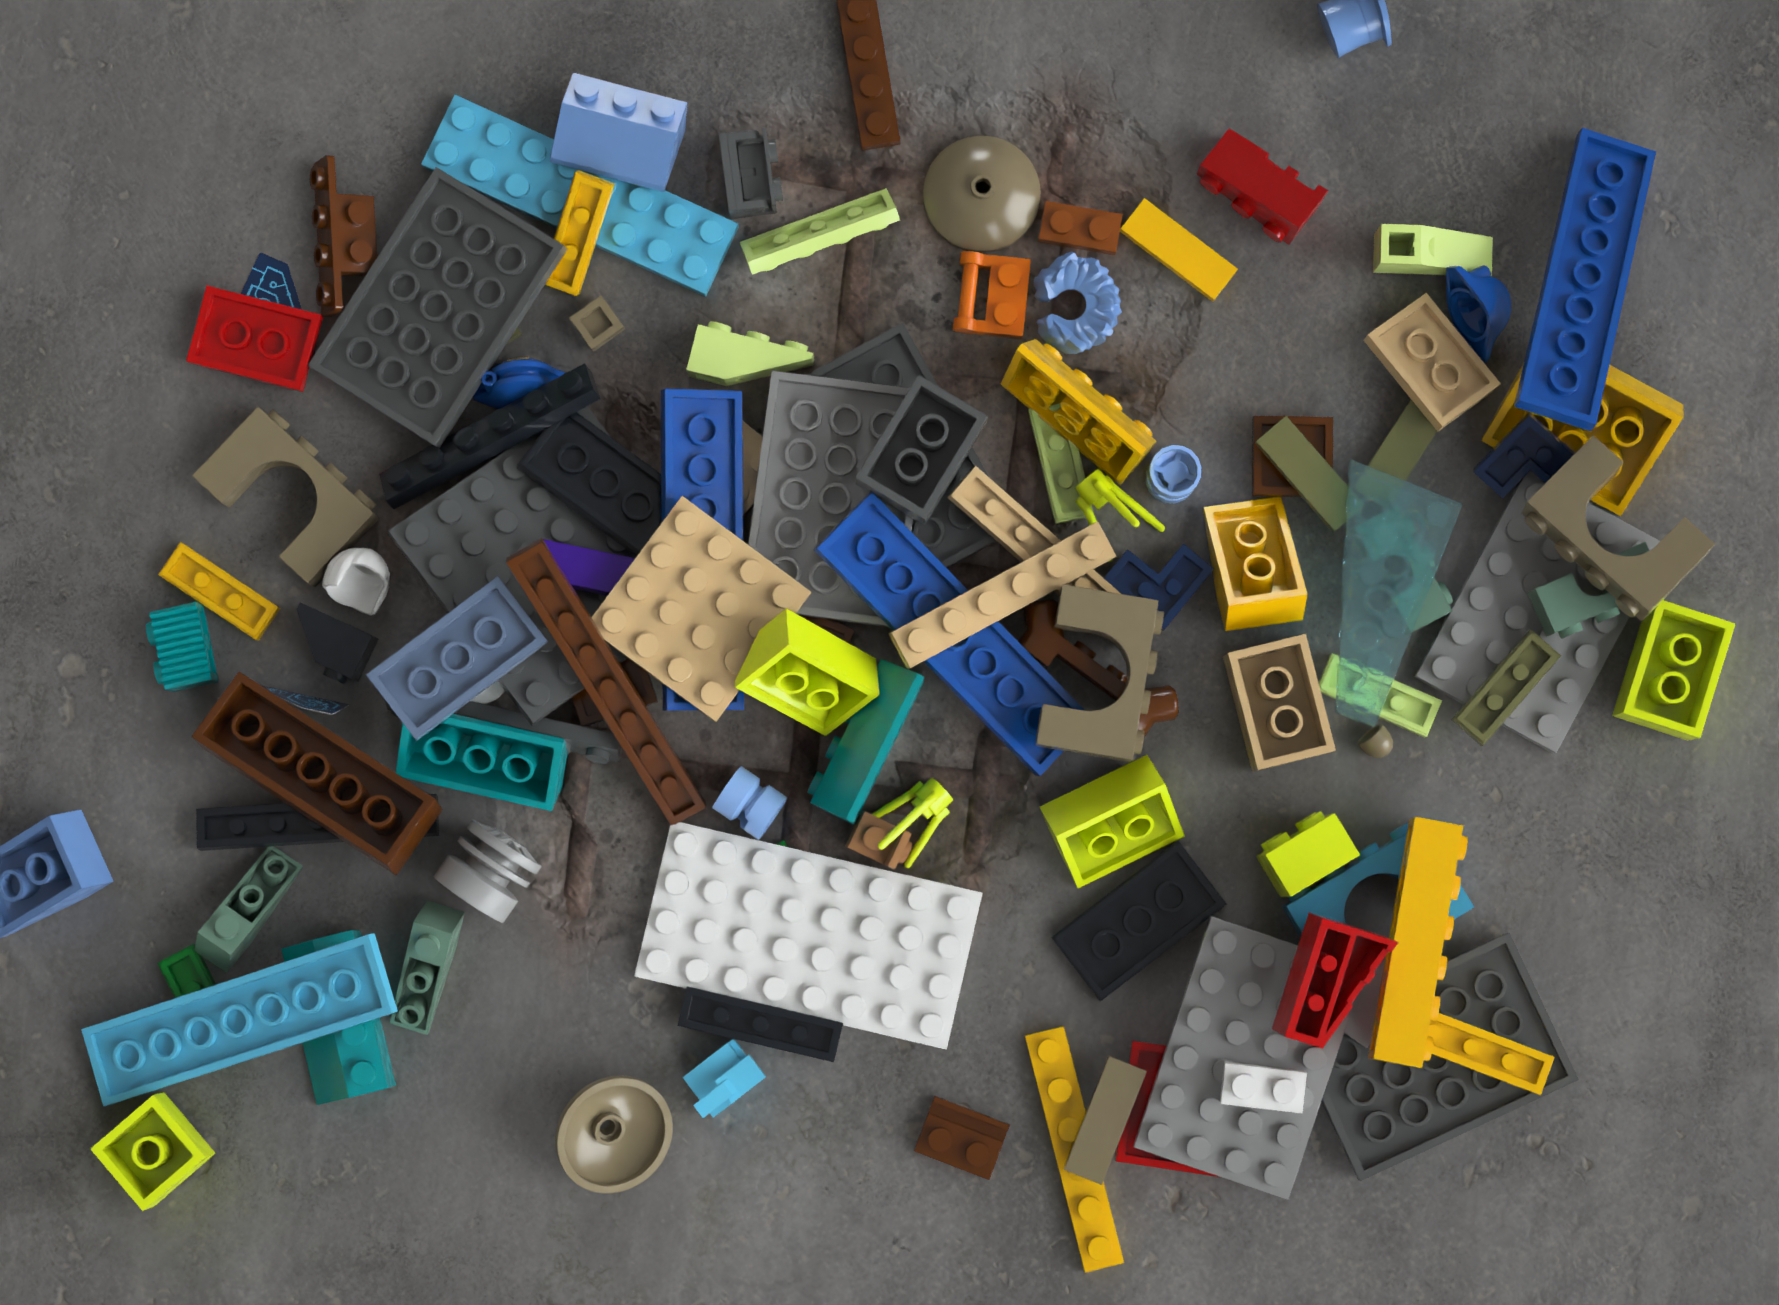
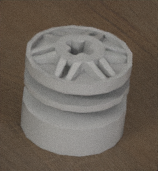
[433,819,542,923]

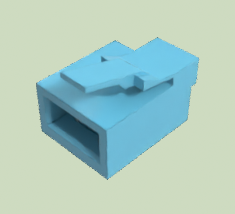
[682,1039,766,1118]

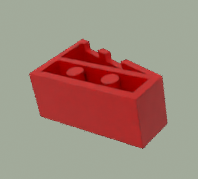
[1197,128,1329,245]
[1272,912,1399,1048]

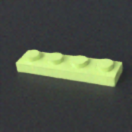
[740,188,900,275]

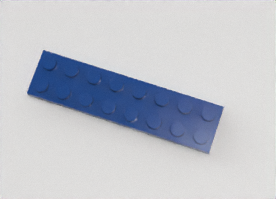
[1514,128,1656,431]
[661,389,744,711]
[814,492,1085,776]

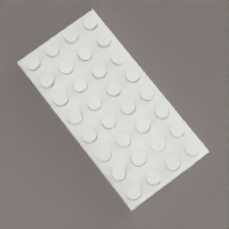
[634,822,983,1050]

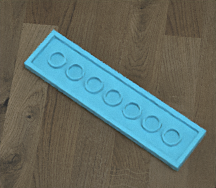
[421,95,739,297]
[81,933,398,1107]

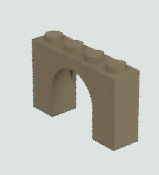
[192,407,380,587]
[1521,435,1715,622]
[1035,584,1164,762]

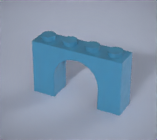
[1281,822,1474,938]

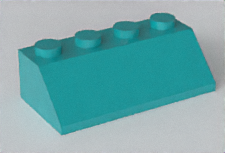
[807,659,924,825]
[396,714,567,811]
[281,930,396,1105]

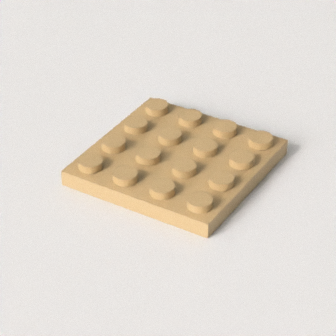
[591,496,812,722]

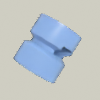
[1145,445,1201,504]
[712,766,787,840]

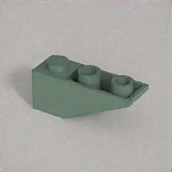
[194,846,303,973]
[390,900,465,1035]

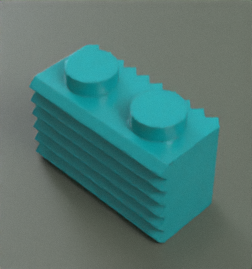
[146,602,219,692]

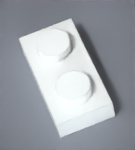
[1220,1062,1307,1113]

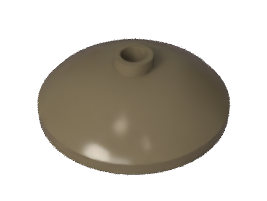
[923,136,1041,253]
[555,1075,673,1193]

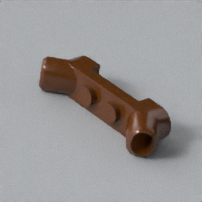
[1018,600,1179,738]

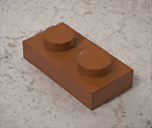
[1038,201,1123,255]

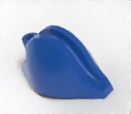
[1446,265,1511,363]
[473,357,566,409]

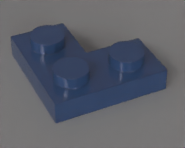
[1473,412,1575,498]
[1104,544,1214,631]

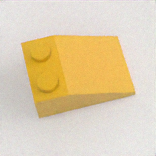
[1203,497,1308,631]

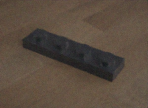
[677,986,843,1062]

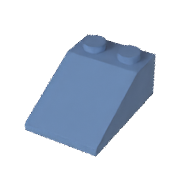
[0,810,114,938]

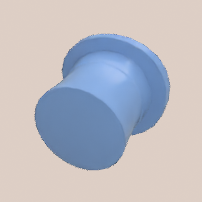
[1317,0,1392,58]

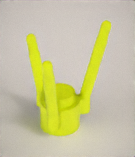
[1074,468,1165,562]
[872,777,953,868]

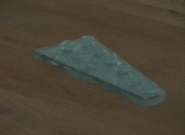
[1335,459,1463,728]

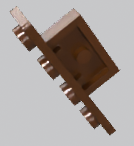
[309,155,377,317]

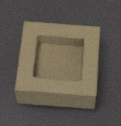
[569,296,625,352]

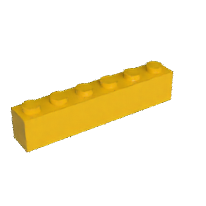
[1368,817,1468,1068]

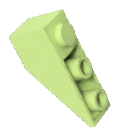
[1373,224,1493,276]
[686,321,814,386]

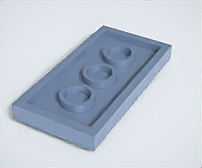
[366,576,548,741]

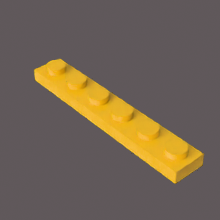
[1024,1026,1124,1273]

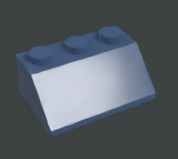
[550,73,687,192]

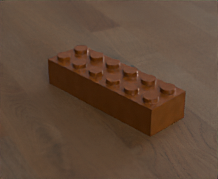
[191,672,443,876]

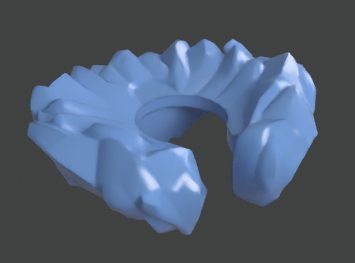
[1034,252,1122,354]

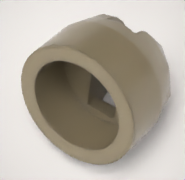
[1357,723,1393,758]

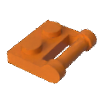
[952,251,1031,339]

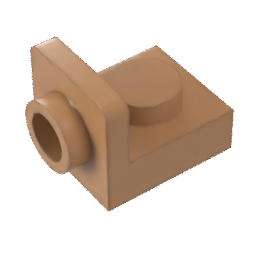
[845,810,912,869]

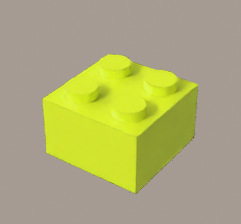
[1256,811,1360,897]
[91,1092,215,1211]

